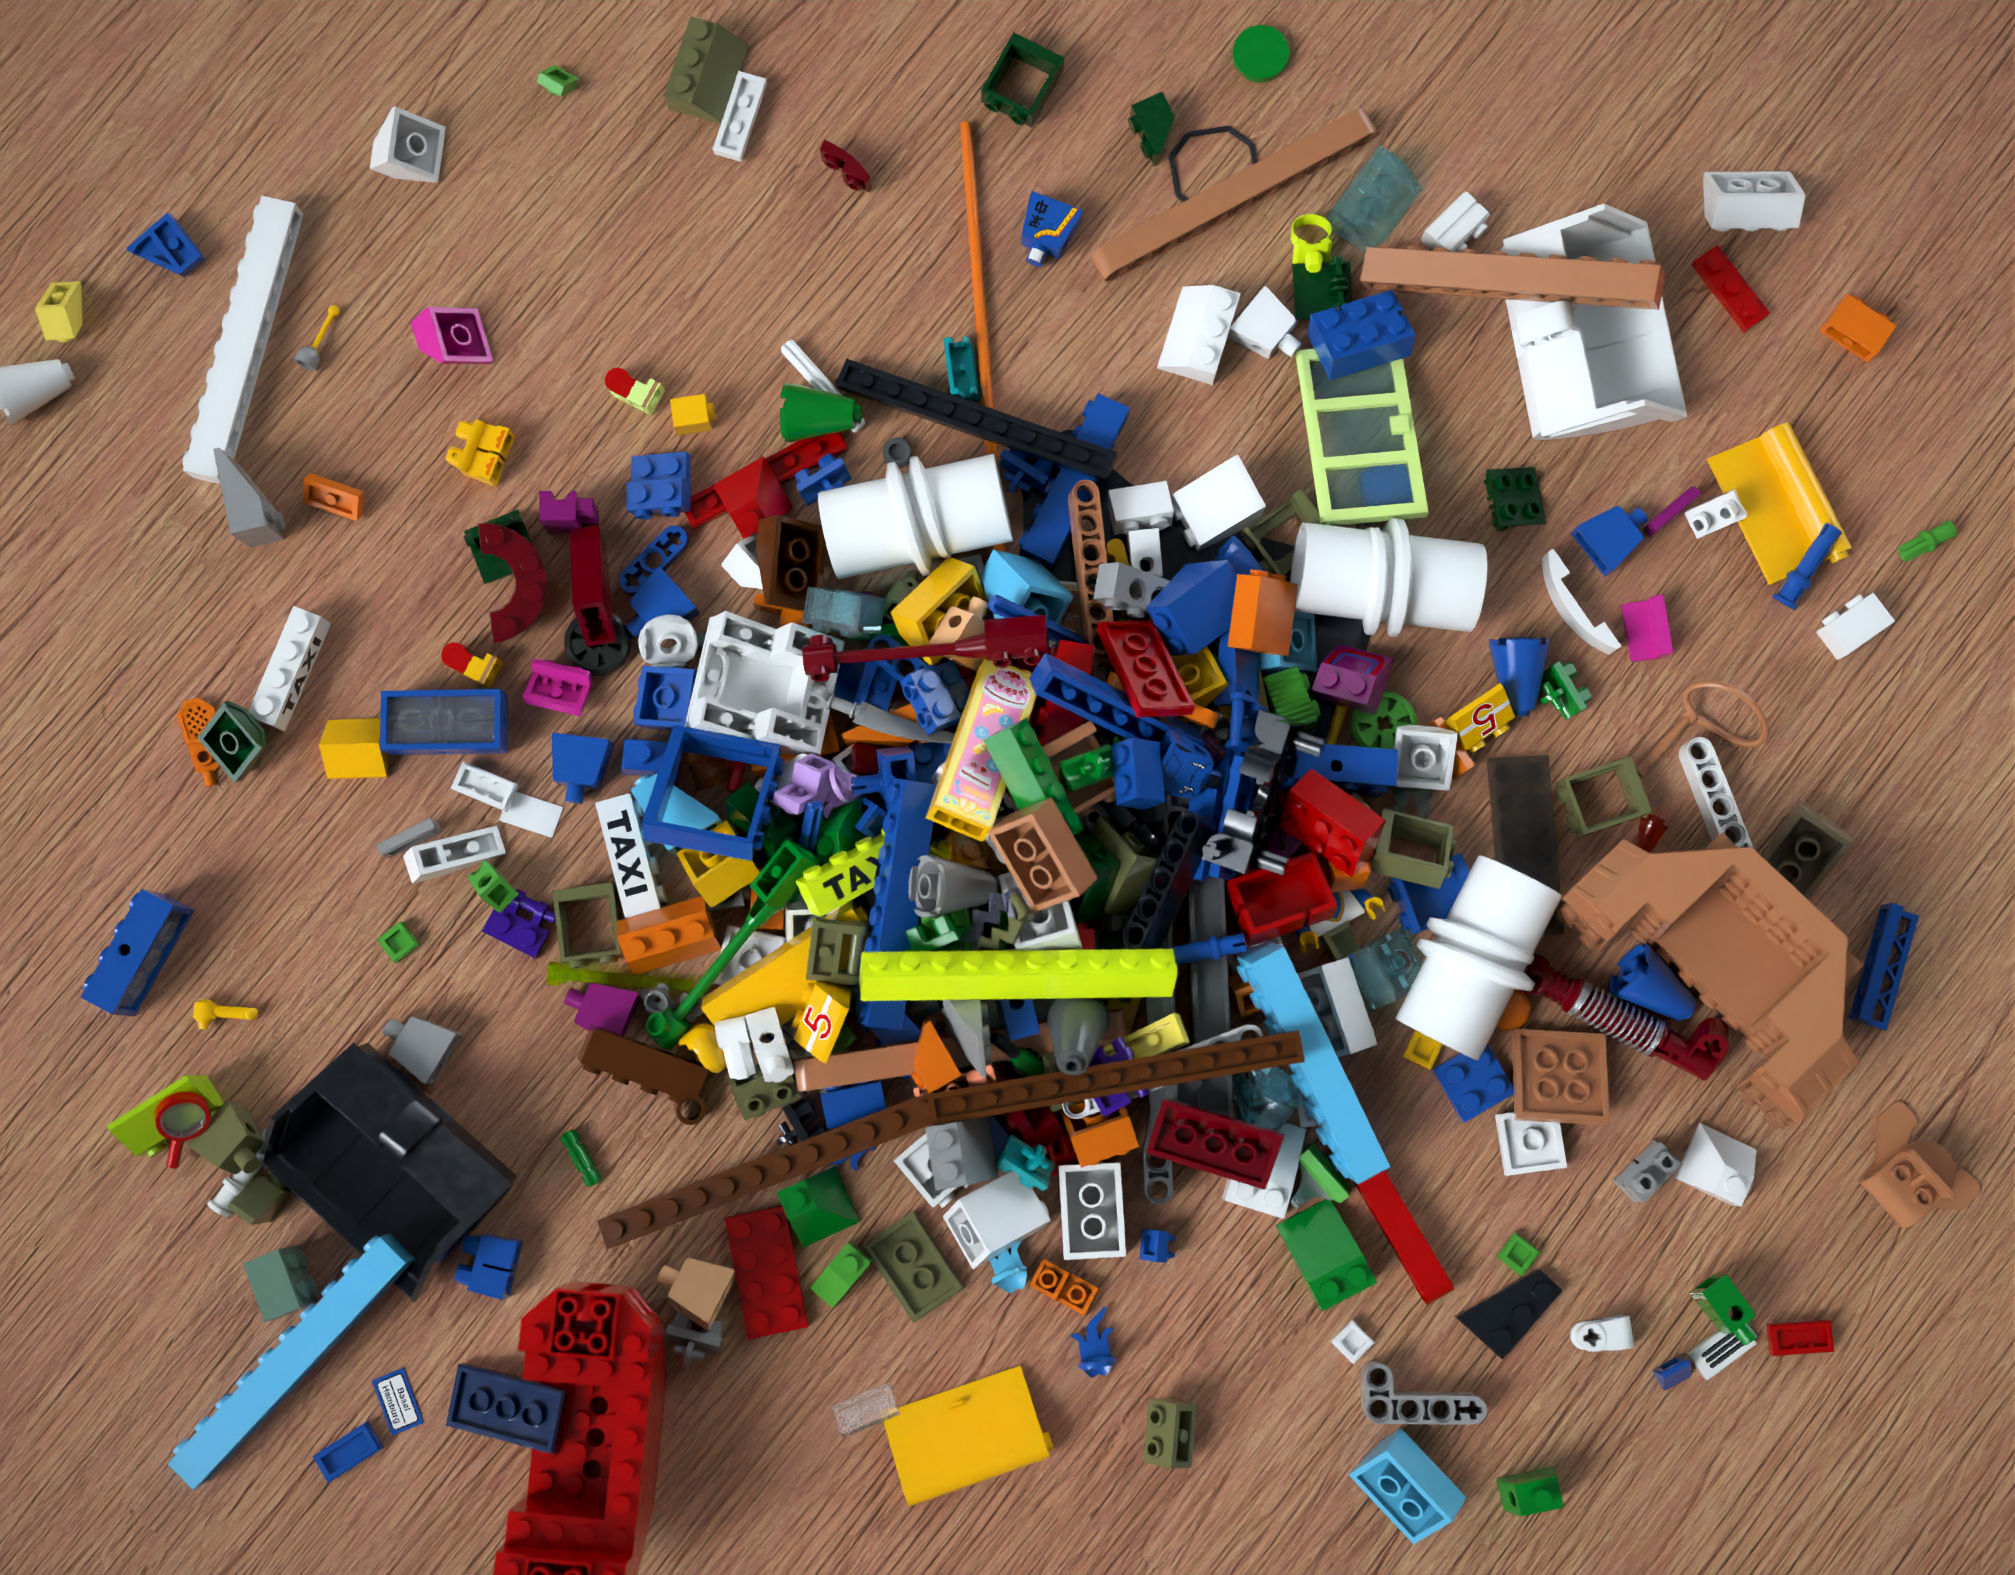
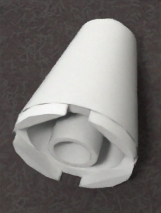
[0,359,75,425]

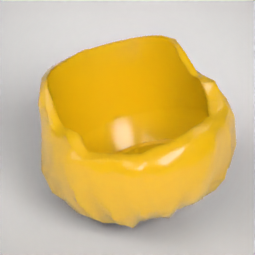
[679,1023,727,1073]

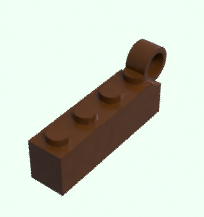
[578,1024,708,1125]

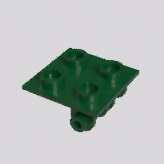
[1292,256,1353,320]
[1483,467,1546,531]
[464,509,533,584]

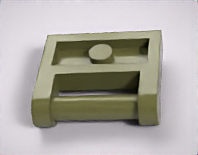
[806,917,869,985]

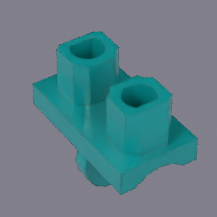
[996,1135,1055,1191]

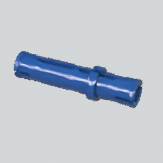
[1166,932,1247,965]

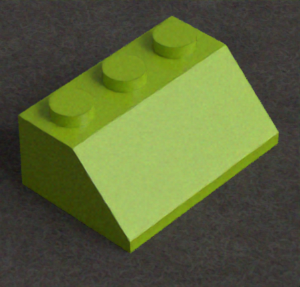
[106,1075,224,1158]

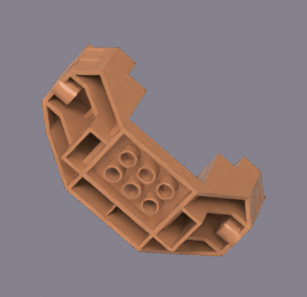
[1556,832,1864,1131]

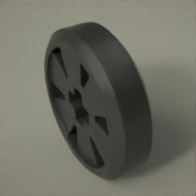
[564,614,631,676]

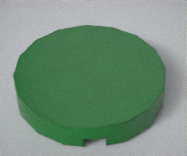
[1232,25,1290,83]

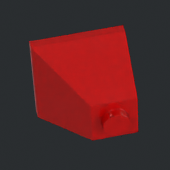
[713,456,793,539]

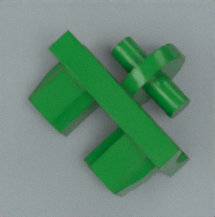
[1540,661,1592,720]
[1059,744,1114,792]
[905,913,967,952]

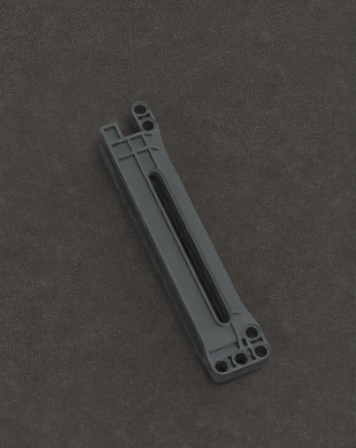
[1133,785,1233,1204]

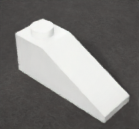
[403,825,506,884]

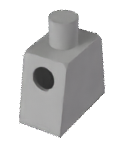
[383,1016,463,1084]

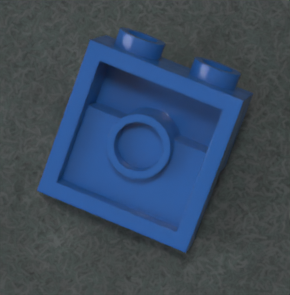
[627,452,691,520]
[900,660,970,736]
[633,666,697,731]

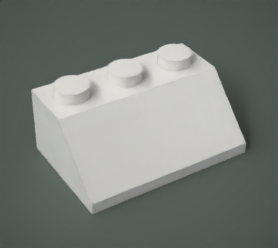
[1703,171,1806,231]
[1157,285,1241,385]
[1298,957,1378,1057]

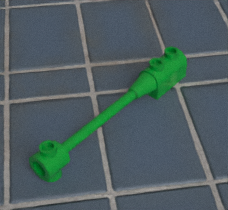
[646,839,820,1050]

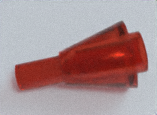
[1637,814,1669,853]

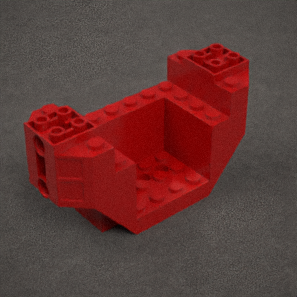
[493,1281,667,1575]

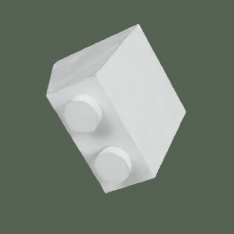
[1171,455,1266,552]
[943,1171,1051,1270]

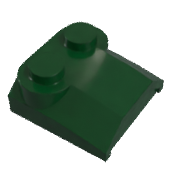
[197,701,266,783]

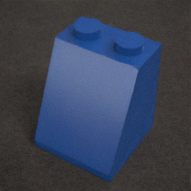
[1146,560,1237,655]

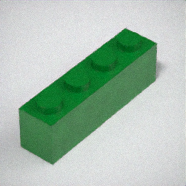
[983,718,1083,836]

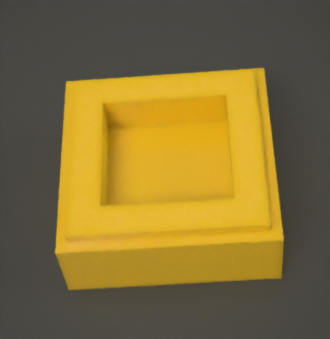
[1402,1030,1443,1070]

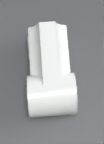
[715,1016,756,1080]

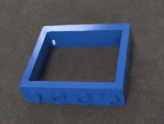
[642,725,785,861]

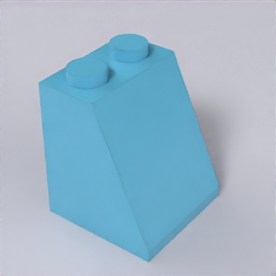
[980,549,1074,641]
[630,774,724,857]

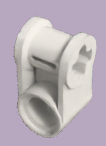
[1570,1315,1635,1352]

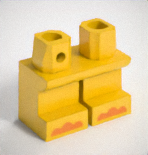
[446,419,515,487]

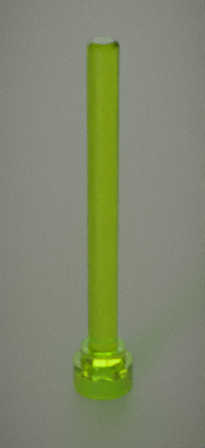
[546,961,694,991]

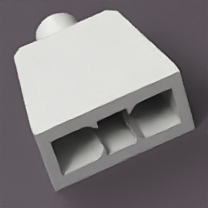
[1228,286,1302,359]
[1125,528,1163,577]
[745,1006,795,1082]

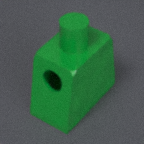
[1496,1466,1564,1516]

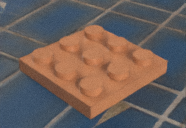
[1512,1029,1610,1125]

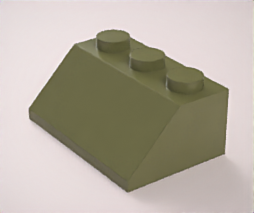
[664,16,749,124]

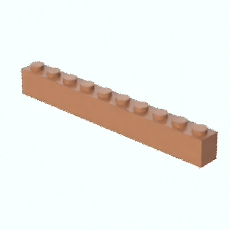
[1360,244,1666,310]

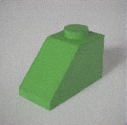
[810,1241,872,1308]

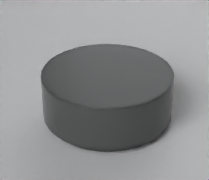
[883,438,912,469]

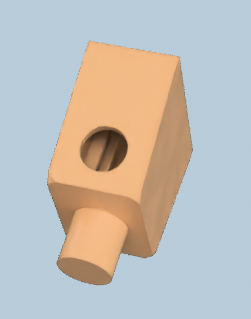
[928,596,988,672]
[657,1258,735,1331]

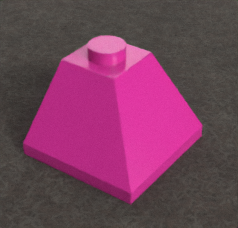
[411,307,493,364]

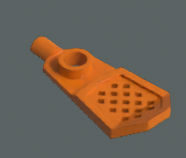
[177,697,220,788]

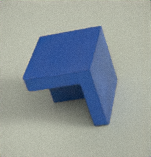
[855,795,888,839]

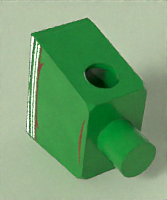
[1689,1274,1759,1346]

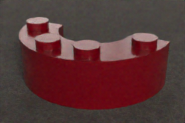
[477,523,547,643]

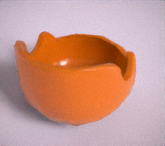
[1496,989,1531,1031]

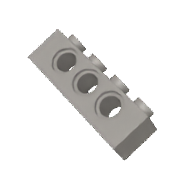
[1093,562,1170,620]

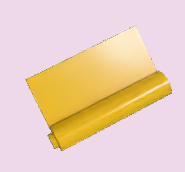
[1707,422,1852,585]
[881,1365,1054,1506]

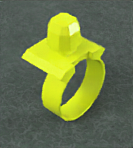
[1290,214,1332,273]

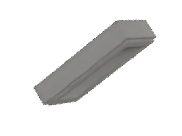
[376,818,442,858]

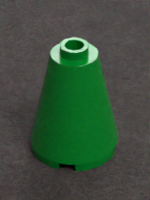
[780,383,862,442]

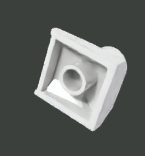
[1393,725,1458,791]

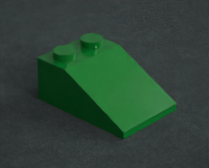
[1275,1199,1377,1311]

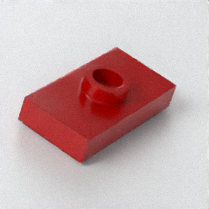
[1766,1319,1834,1356]

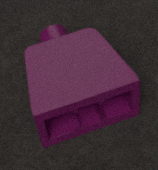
[564,983,641,1036]

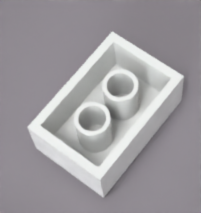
[1058,1161,1126,1260]

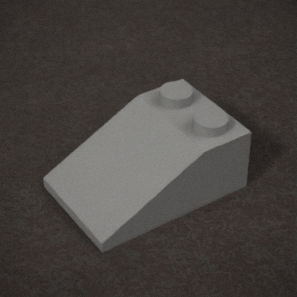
[213,448,286,547]

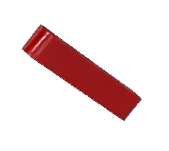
[1352,1170,1454,1306]

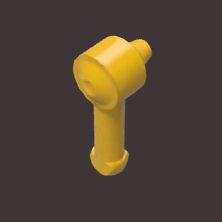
[193,999,258,1030]

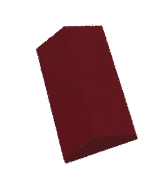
[1146,1097,1284,1190]

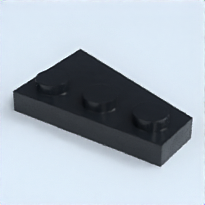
[1454,1268,1563,1360]

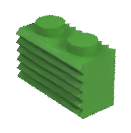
[1263,666,1321,731]

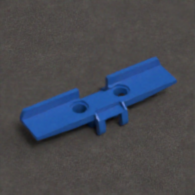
[1207,629,1268,827]

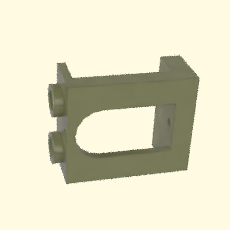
[1241,488,1321,575]

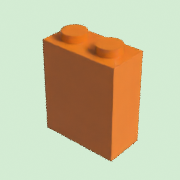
[1227,570,1298,656]

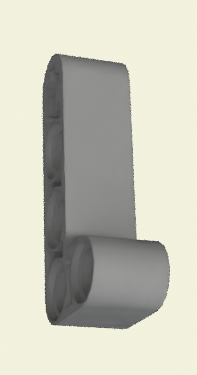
[1361,1360,1487,1425]

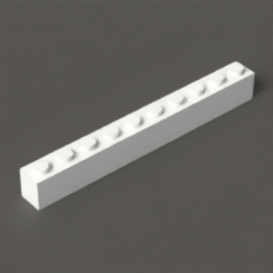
[183,196,304,484]

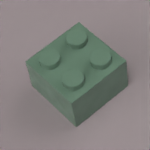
[243,1245,319,1322]

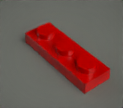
[1691,245,1770,333]

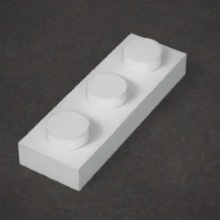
[713,71,767,162]

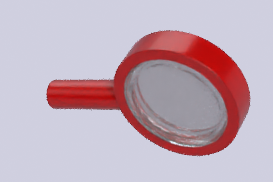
[154,1092,211,1169]

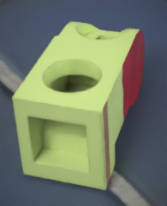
[605,367,665,416]

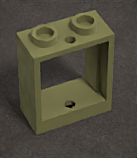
[1556,756,1652,838]
[1370,808,1456,889]
[552,882,623,968]

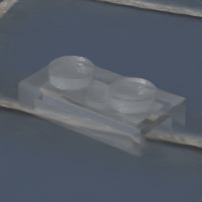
[831,1383,900,1438]

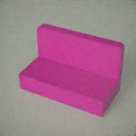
[1621,595,1673,662]

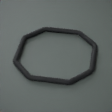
[1169,126,1258,202]

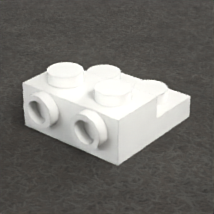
[894,1133,969,1208]

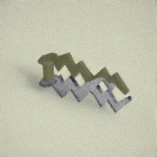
[946,888,1036,951]

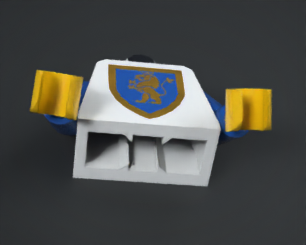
[1295,888,1386,953]

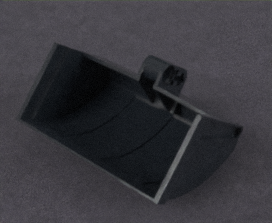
[258,1042,517,1302]

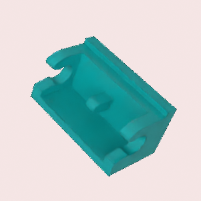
[943,336,981,401]

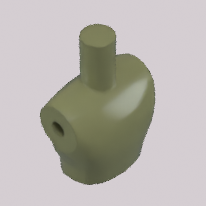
[882,570,918,621]

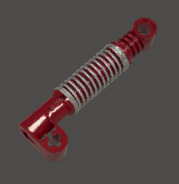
[1522,954,1729,1081]

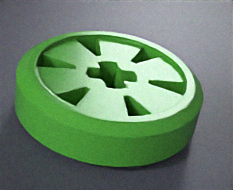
[1350,691,1417,749]

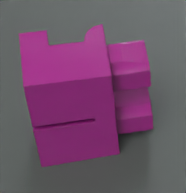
[539,491,599,534]

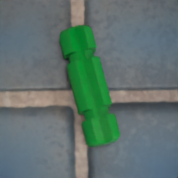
[561,1130,602,1187]

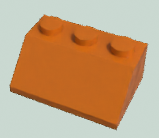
[617,896,722,975]

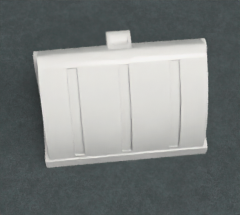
[1500,204,1687,440]

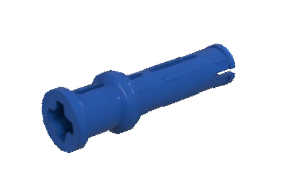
[1772,522,1842,611]

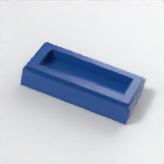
[312,1421,384,1483]

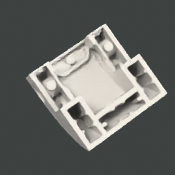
[685,611,845,755]

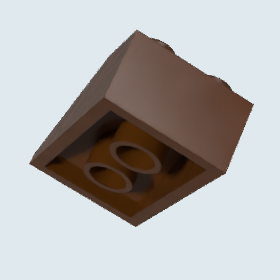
[756,515,826,615]

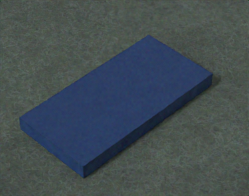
[446,1363,570,1454]

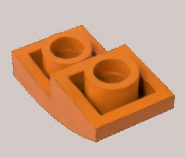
[1029,1258,1100,1316]

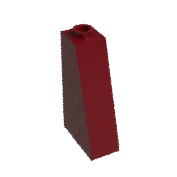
[570,525,616,647]

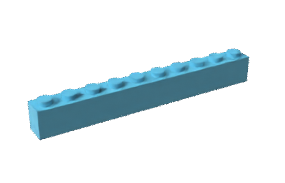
[168,1233,416,1490]

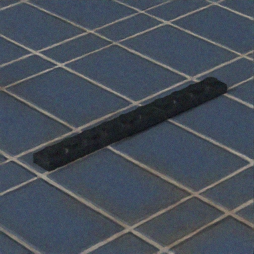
[835,358,1118,482]

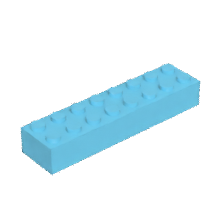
[1237,940,1390,1184]

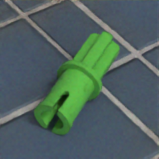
[1897,520,1957,562]

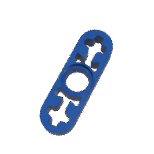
[619,526,689,596]

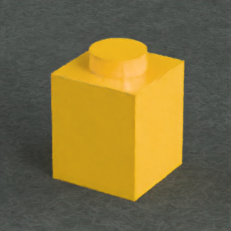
[670,394,716,435]

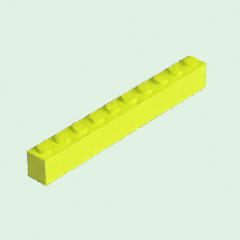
[859,949,1178,1001]

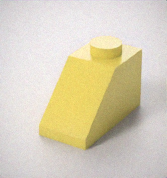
[35,281,82,342]

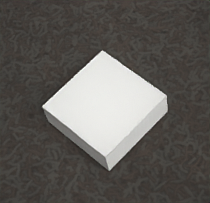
[1330,1319,1375,1364]

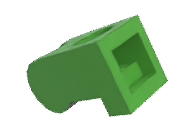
[467,859,519,913]

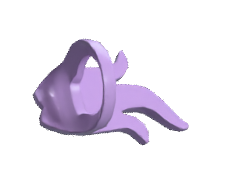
[823,766,862,818]

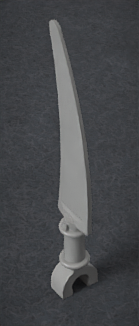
[807,682,955,743]

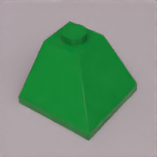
[777,1166,860,1247]

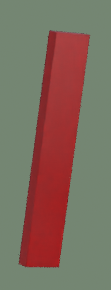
[684,432,849,530]

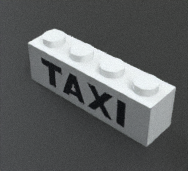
[248,606,331,732]
[595,793,667,918]

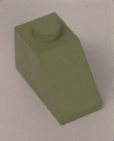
[227,1174,292,1225]

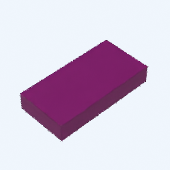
[1643,486,1701,538]

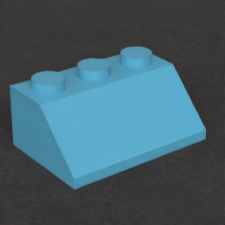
[1349,1428,1467,1544]

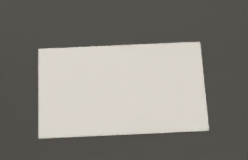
[499,792,563,838]

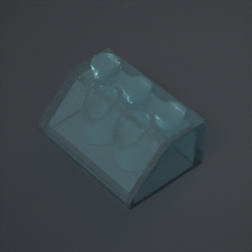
[1327,145,1422,252]

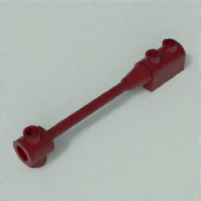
[803,615,1049,682]

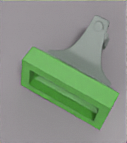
[1289,1142,1353,1208]

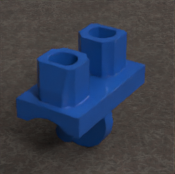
[999,449,1053,494]
[795,453,852,506]

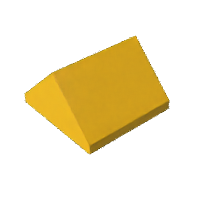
[319,718,388,779]

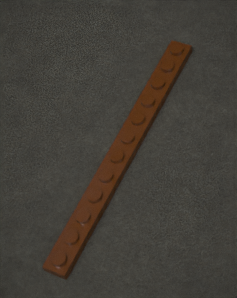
[927,1030,1305,1126]
[597,1091,936,1250]

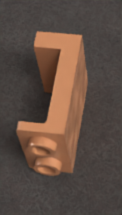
[1042,721,1116,819]

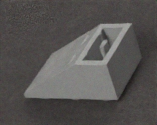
[943,999,992,1077]

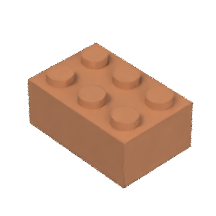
[987,797,1098,912]

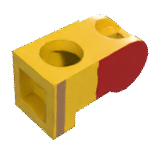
[441,642,504,689]

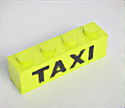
[796,828,885,917]

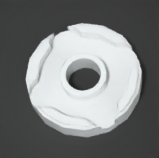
[638,614,699,668]

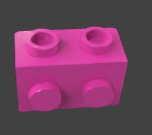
[523,658,592,716]

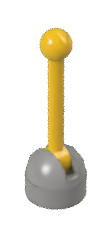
[294,305,340,372]

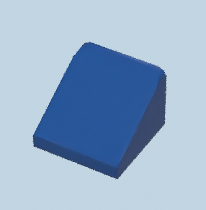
[1653,1356,1691,1390]

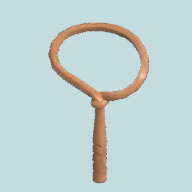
[1636,680,1770,777]

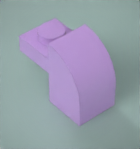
[772,753,837,815]

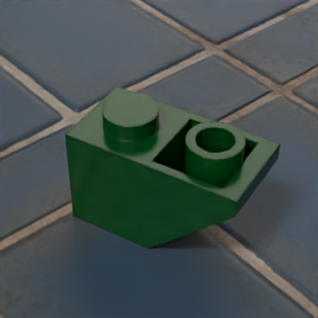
[1128,91,1175,166]

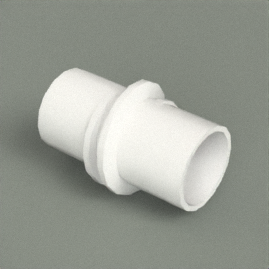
[818,453,1013,579]
[1290,518,1487,637]
[1395,855,1562,1061]

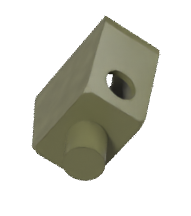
[188,1100,264,1175]

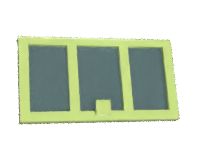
[1295,349,1429,526]

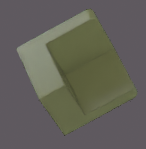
[1318,921,1360,962]

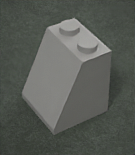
[925,1116,999,1191]

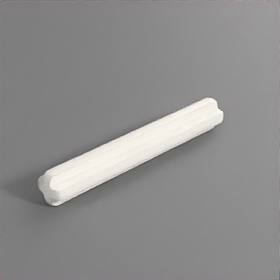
[781,340,865,432]

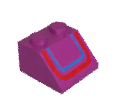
[1311,644,1395,715]

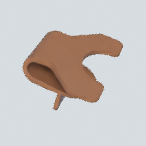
[1859,1102,1980,1229]

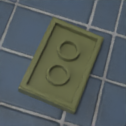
[863,1211,965,1323]

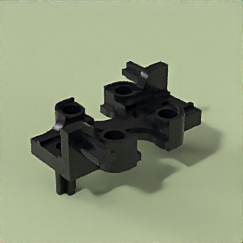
[1202,710,1326,875]

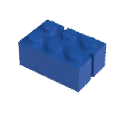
[1308,289,1416,381]

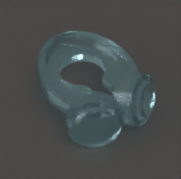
[1393,786,1433,819]

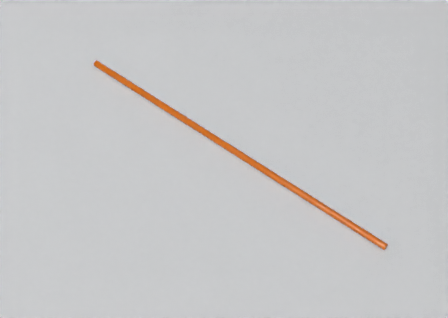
[960,121,1005,552]

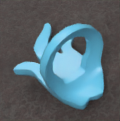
[989,1241,1027,1293]

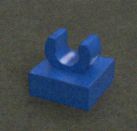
[1140,1228,1176,1263]

